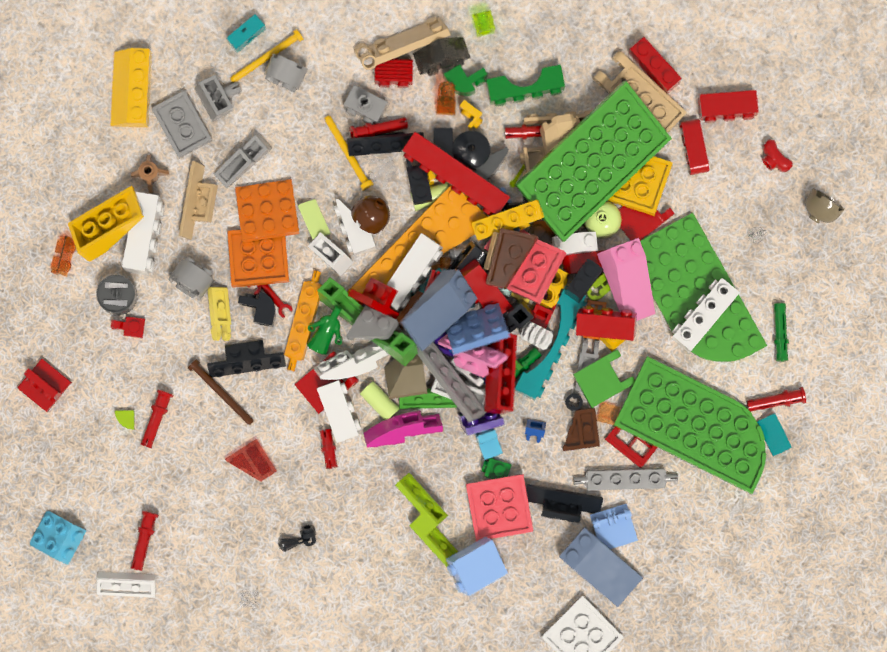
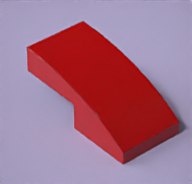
[529,292,561,329]

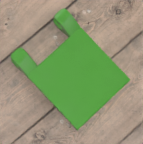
[573,350,635,408]

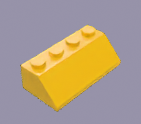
[110,48,152,128]

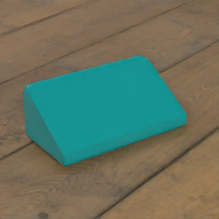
[757,413,792,457]

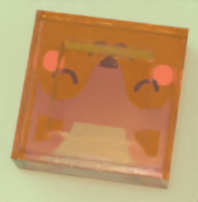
[597,403,620,425]

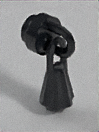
[278,525,316,552]

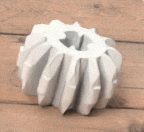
[520,322,554,350]

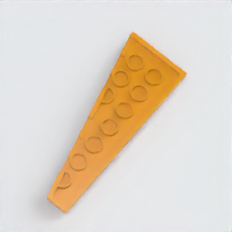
[347,185,488,305]

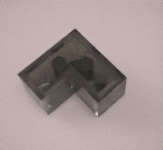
[413,37,471,76]

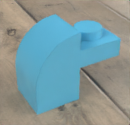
[475,428,503,460]

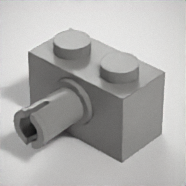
[195,75,241,122]
[343,85,388,124]

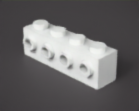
[387,233,443,311]
[671,278,740,353]

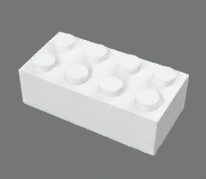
[122,192,165,276]

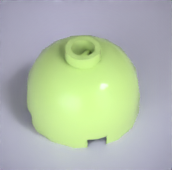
[584,201,622,239]

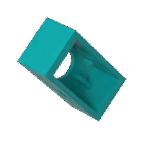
[226,14,266,53]

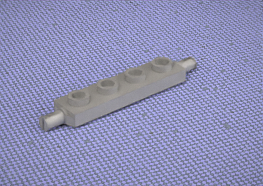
[573,468,678,491]

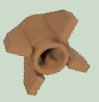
[131,155,170,193]

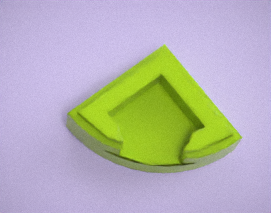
[115,410,135,430]

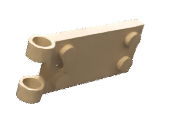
[354,17,450,70]
[593,51,687,133]

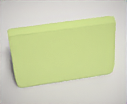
[297,199,331,240]

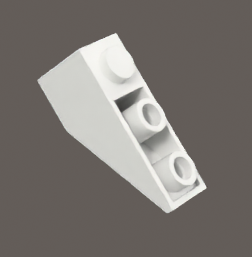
[334,199,376,256]

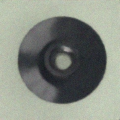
[452,131,490,169]

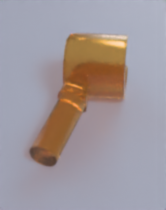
[431,257,450,270]

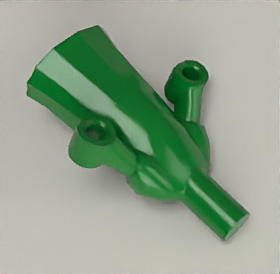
[306,305,343,355]

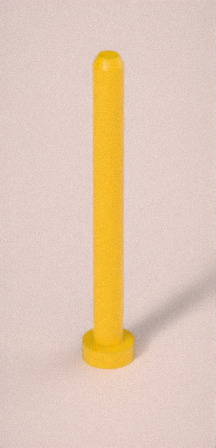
[230,29,304,83]
[325,115,374,191]

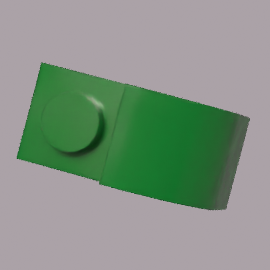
[443,64,488,96]

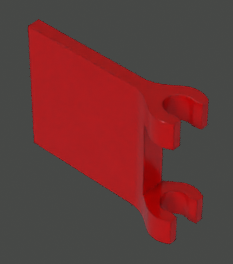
[619,206,675,241]
[294,351,359,414]

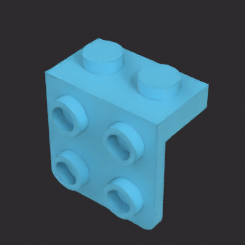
[30,511,87,565]

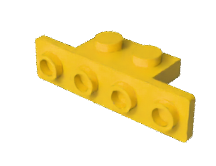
[472,200,544,240]

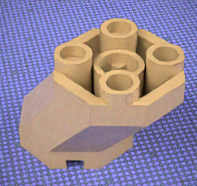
[540,113,580,156]

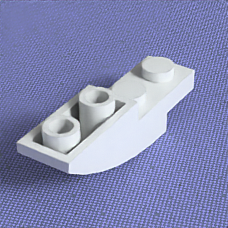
[313,342,388,380]

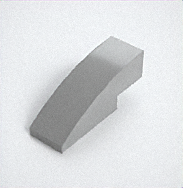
[214,134,272,188]

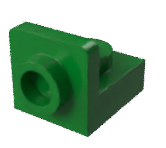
[481,458,511,479]

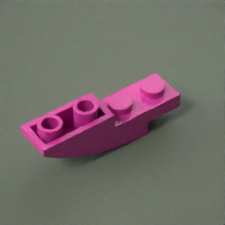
[363,410,443,448]

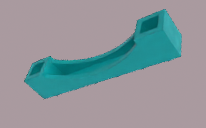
[514,286,587,401]

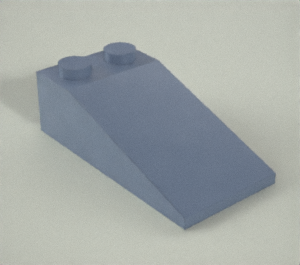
[401,269,478,351]
[559,527,643,607]

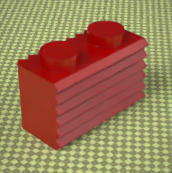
[375,59,413,88]

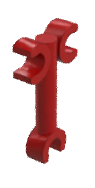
[248,284,293,318]

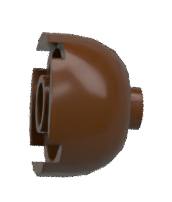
[351,195,390,234]

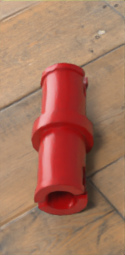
[504,124,542,140]
[319,429,338,469]

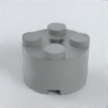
[264,53,308,93]
[168,257,213,301]

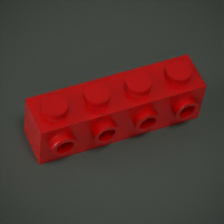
[484,333,517,414]

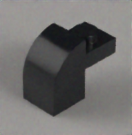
[434,128,472,157]
[238,292,276,327]
[502,299,535,333]

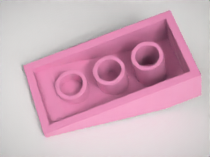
[597,238,655,321]

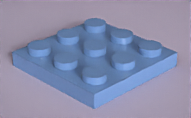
[446,303,510,355]

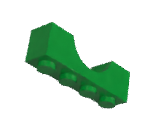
[486,65,565,107]

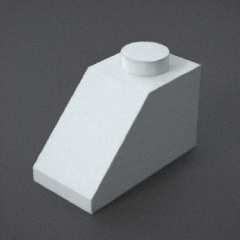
[308,232,353,276]
[552,232,598,255]

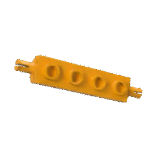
[284,270,322,372]

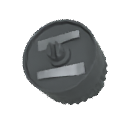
[96,275,138,316]

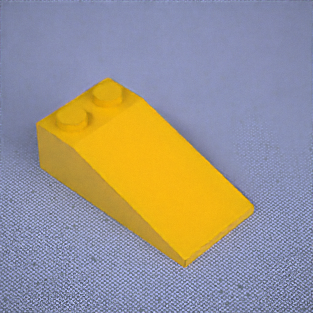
[68,186,144,262]

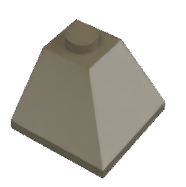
[385,355,427,399]

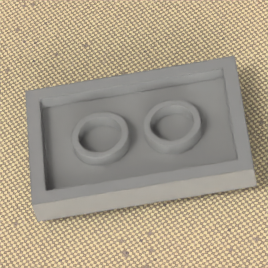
[151,90,212,159]

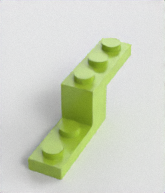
[395,473,458,567]

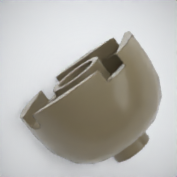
[806,188,845,224]

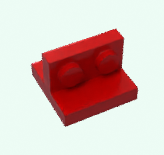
[348,277,399,319]
[17,358,72,412]

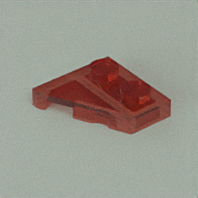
[225,439,277,482]

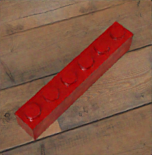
[402,132,510,216]

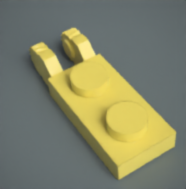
[208,287,231,341]

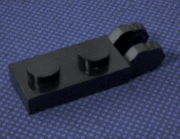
[406,159,433,205]

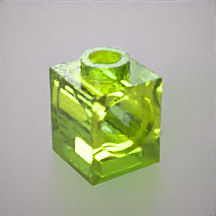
[472,10,495,37]

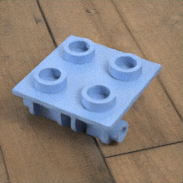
[590,504,638,549]

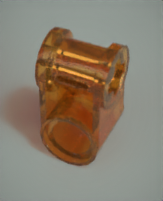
[436,81,456,115]

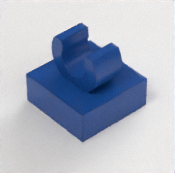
[525,419,546,443]

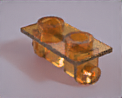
[50,236,76,277]

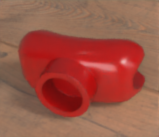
[762,140,793,172]

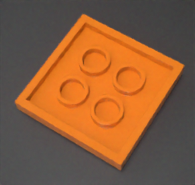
[235,179,299,242]
[227,230,289,288]

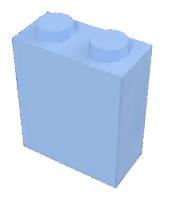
[446,537,508,596]

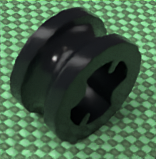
[565,394,583,411]

